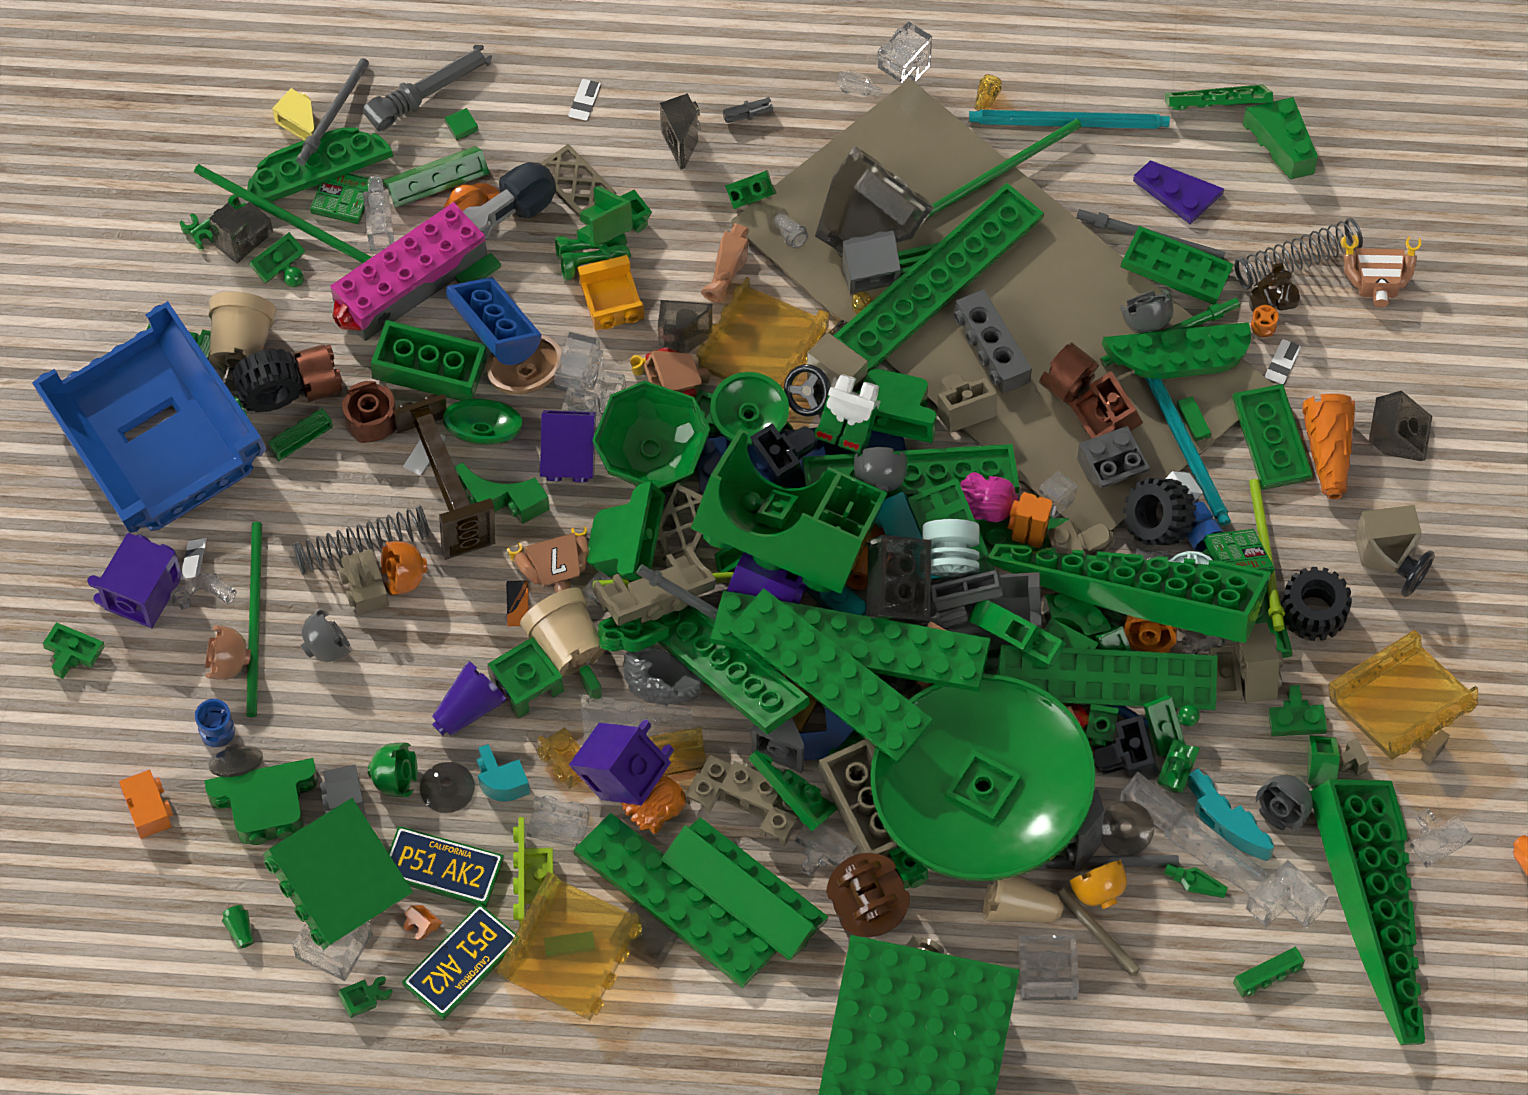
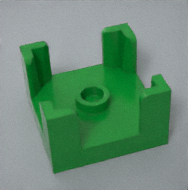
[487,637,564,719]

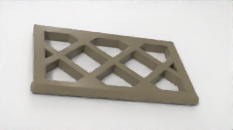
[540,144,617,217]
[653,483,703,567]

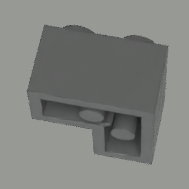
[320,764,367,819]

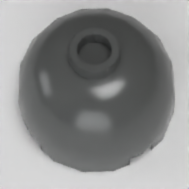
[1120,289,1174,333]
[854,447,907,494]
[301,608,352,663]
[1256,774,1313,831]

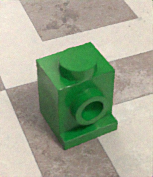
[620,189,652,233]
[1086,704,1118,748]
[888,847,929,889]

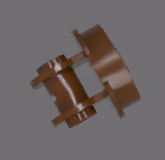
[826,853,910,937]

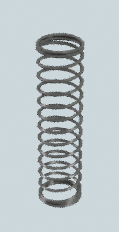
[1234,218,1363,290]
[293,505,430,576]

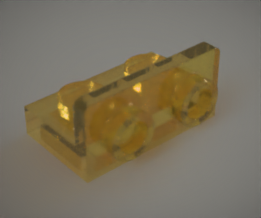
[536,727,583,789]

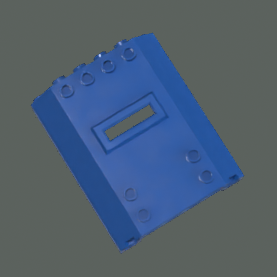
[32,301,266,533]

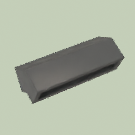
[931,570,1004,611]

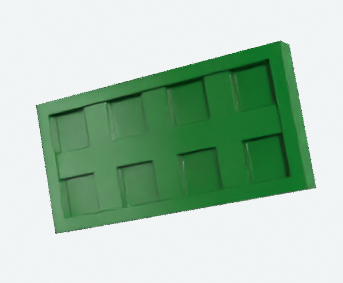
[1120,226,1234,305]

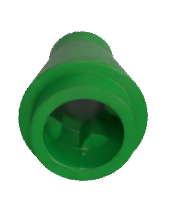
[222,905,254,949]

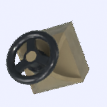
[784,332,868,417]
[1355,505,1435,597]

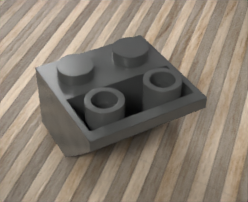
[842,231,900,294]
[1077,426,1150,488]
[1065,789,1105,872]

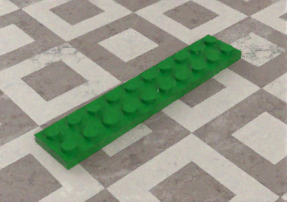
[833,183,1044,374]
[710,591,990,692]

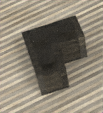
[209,201,274,264]

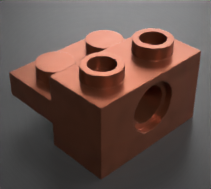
[1069,371,1143,439]

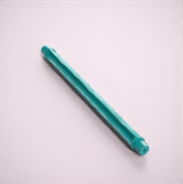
[969,109,1170,129]
[1145,378,1231,526]

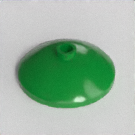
[710,372,789,446]
[443,399,522,446]

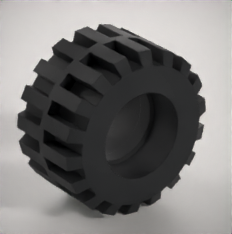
[232,349,304,413]
[1123,478,1197,545]
[1281,567,1352,641]

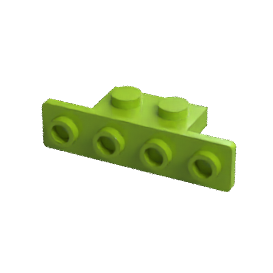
[513,817,554,930]

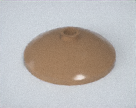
[486,335,563,394]

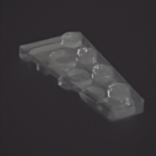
[580,694,694,743]

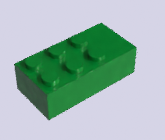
[371,320,487,401]

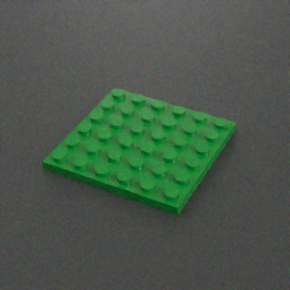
[818,935,1020,1095]

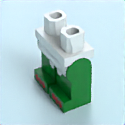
[814,374,881,453]

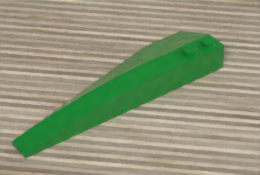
[1310,779,1425,1045]

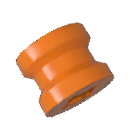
[1251,305,1279,338]

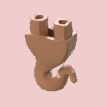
[701,223,749,303]

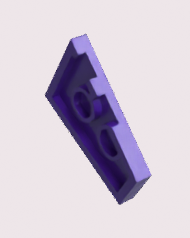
[1133,160,1224,224]

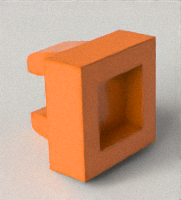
[403,905,443,940]

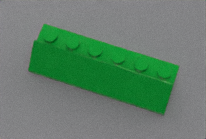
[662,817,829,961]

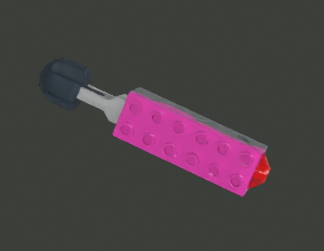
[330,162,556,341]

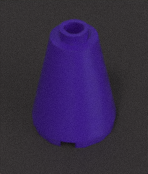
[432,661,507,736]

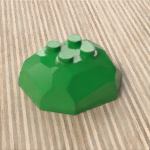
[592,381,710,491]

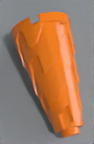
[1302,393,1356,499]

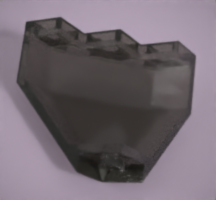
[815,146,934,257]

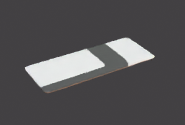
[180,538,207,580]

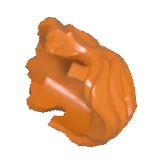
[621,775,686,834]

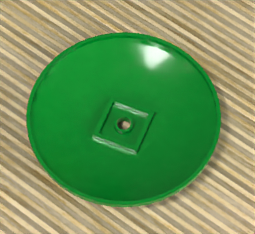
[871,674,1095,881]

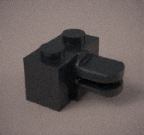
[750,423,817,487]
[1093,715,1160,784]

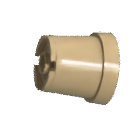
[209,291,277,371]
[520,587,606,677]

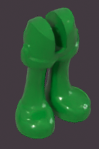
[555,234,631,281]

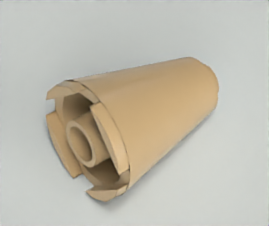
[983,875,1063,923]

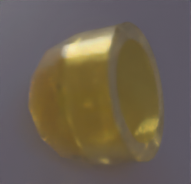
[851,291,872,314]

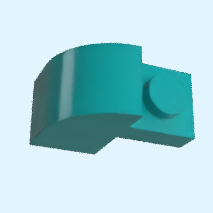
[476,744,530,802]

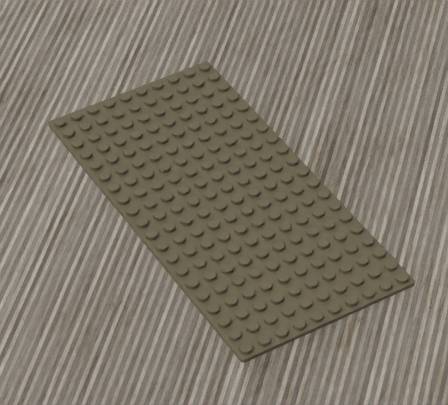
[731,80,1274,532]

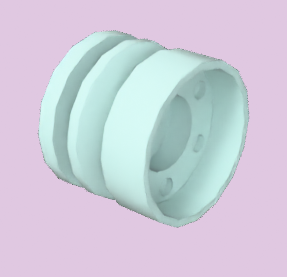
[923,519,980,577]

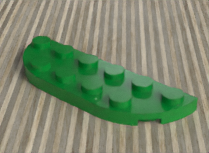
[247,127,394,209]
[1101,322,1251,379]

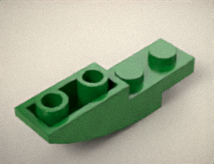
[968,600,1066,667]

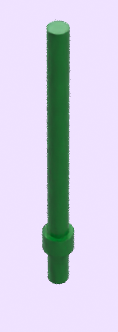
[1100,298,1240,367]

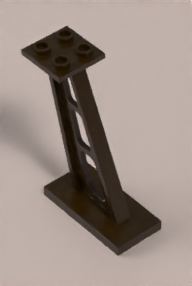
[394,394,496,560]

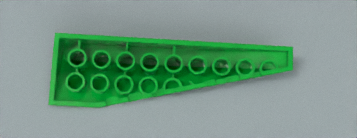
[987,544,1271,643]

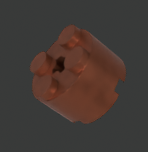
[1039,342,1099,405]
[293,344,342,403]
[342,381,396,443]

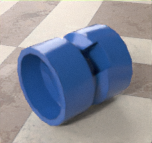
[1186,502,1224,552]
[195,699,235,747]

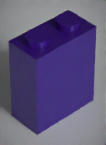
[540,410,596,483]

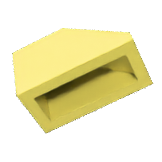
[272,88,315,140]

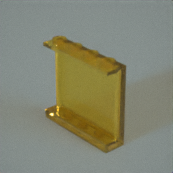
[696,277,829,390]
[1329,630,1478,760]
[497,872,642,1021]

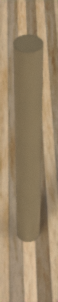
[1057,888,1140,976]

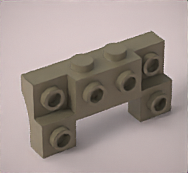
[593,546,716,626]
[685,755,800,847]

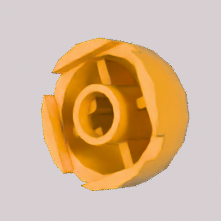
[1069,859,1127,910]

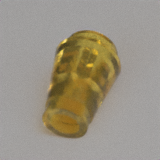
[974,74,1002,111]

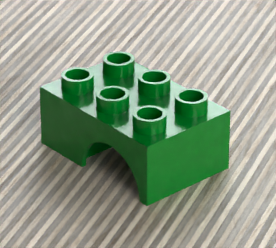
[691,428,888,594]

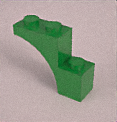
[454,462,550,524]

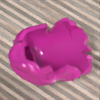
[960,472,1019,523]

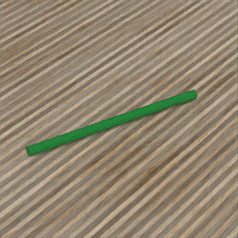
[913,119,1082,224]
[194,164,372,263]
[246,522,262,717]

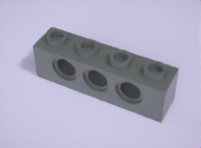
[953,289,1032,394]

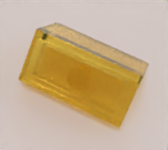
[649,727,707,776]

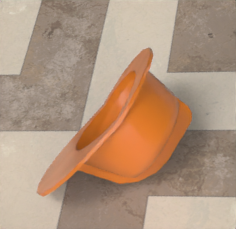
[444,183,500,211]

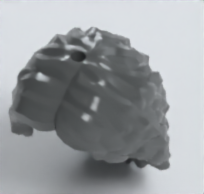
[623,646,705,706]

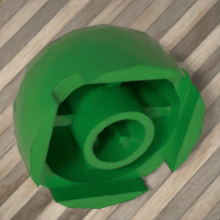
[368,742,418,797]

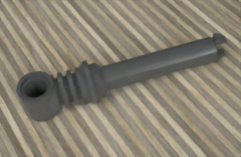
[362,45,492,132]

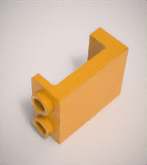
[578,255,645,331]

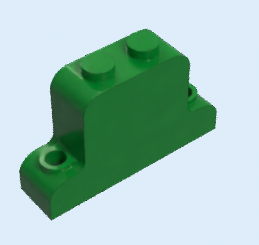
[855,369,936,443]
[586,482,666,583]
[204,758,318,845]

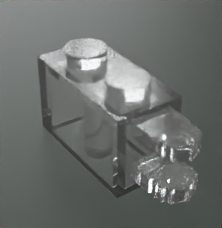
[363,175,395,251]

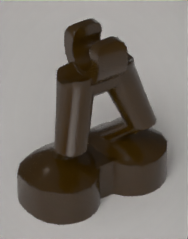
[1249,263,1300,312]

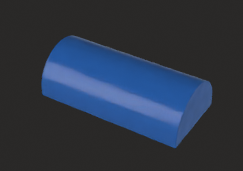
[446,277,542,365]

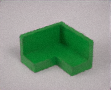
[577,186,633,247]

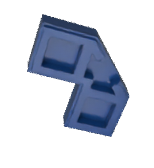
[800,707,854,761]

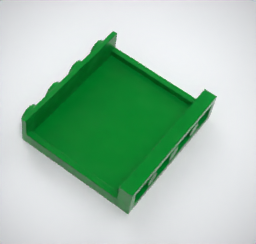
[263,797,413,950]

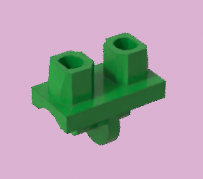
[725,170,777,209]
[1157,739,1200,793]

